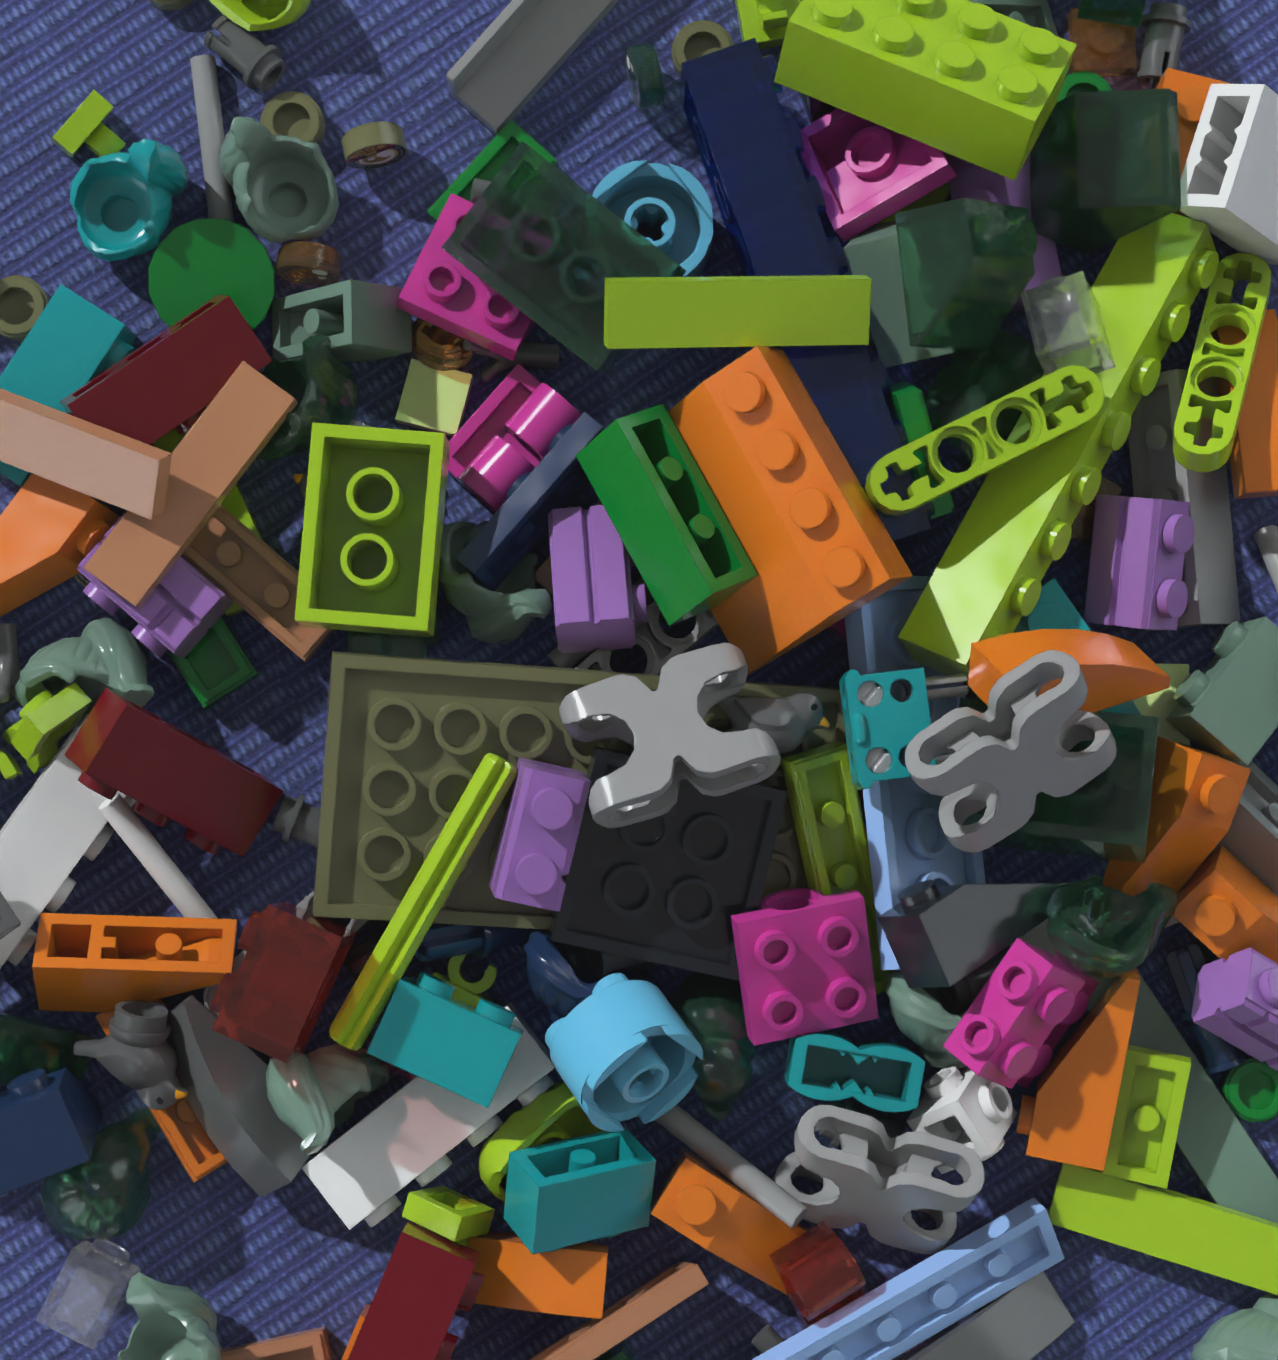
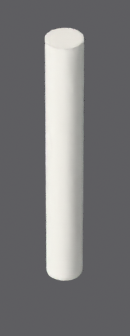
[98,793,218,919]

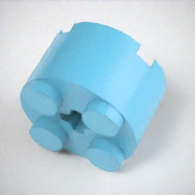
[585,160,714,283]
[545,973,703,1132]

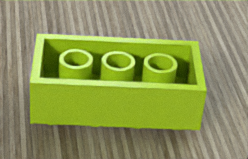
[774,0,1077,181]

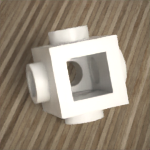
[906,1066,1017,1174]

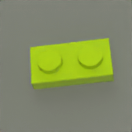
[1102,1044,1191,1189]

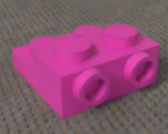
[793,108,957,242]
[943,938,1100,1089]

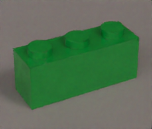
[576,404,758,626]

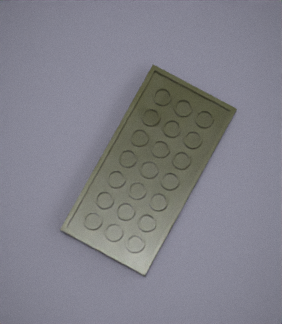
[313,651,847,930]

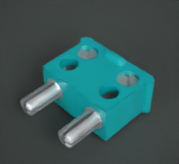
[839,668,969,790]

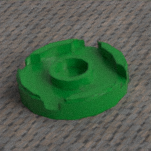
[148,218,276,330]

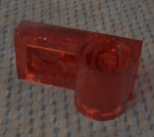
[769,1221,865,1329]

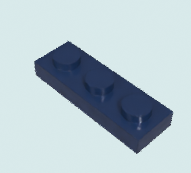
[456,412,605,591]

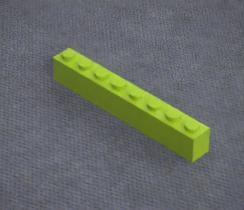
[898,203,1219,684]

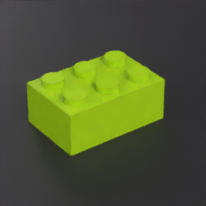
[295,422,450,638]

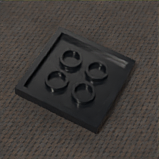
[548,745,787,981]

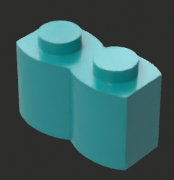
[784,1030,925,1112]

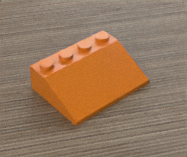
[668,346,913,675]

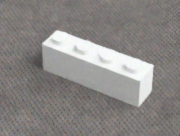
[0,713,135,969]
[302,1002,554,1230]

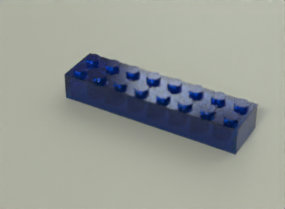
[679,38,935,549]

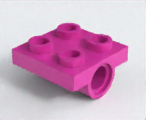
[397,193,567,361]
[448,364,582,513]
[731,888,879,1046]

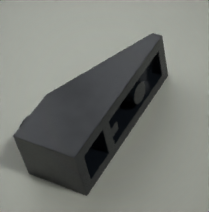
[878,880,1082,988]

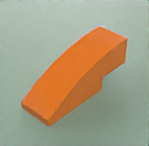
[1211,309,1278,499]
[968,629,1170,713]
[418,1225,608,1319]

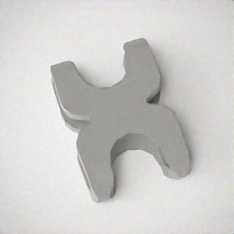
[559,643,781,828]
[905,650,1117,853]
[773,1105,985,1255]

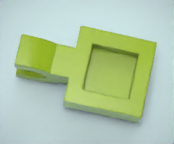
[2,682,92,774]

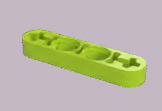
[1173,253,1271,472]
[865,365,1104,516]

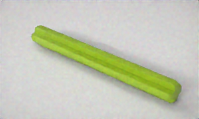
[329,753,517,1051]

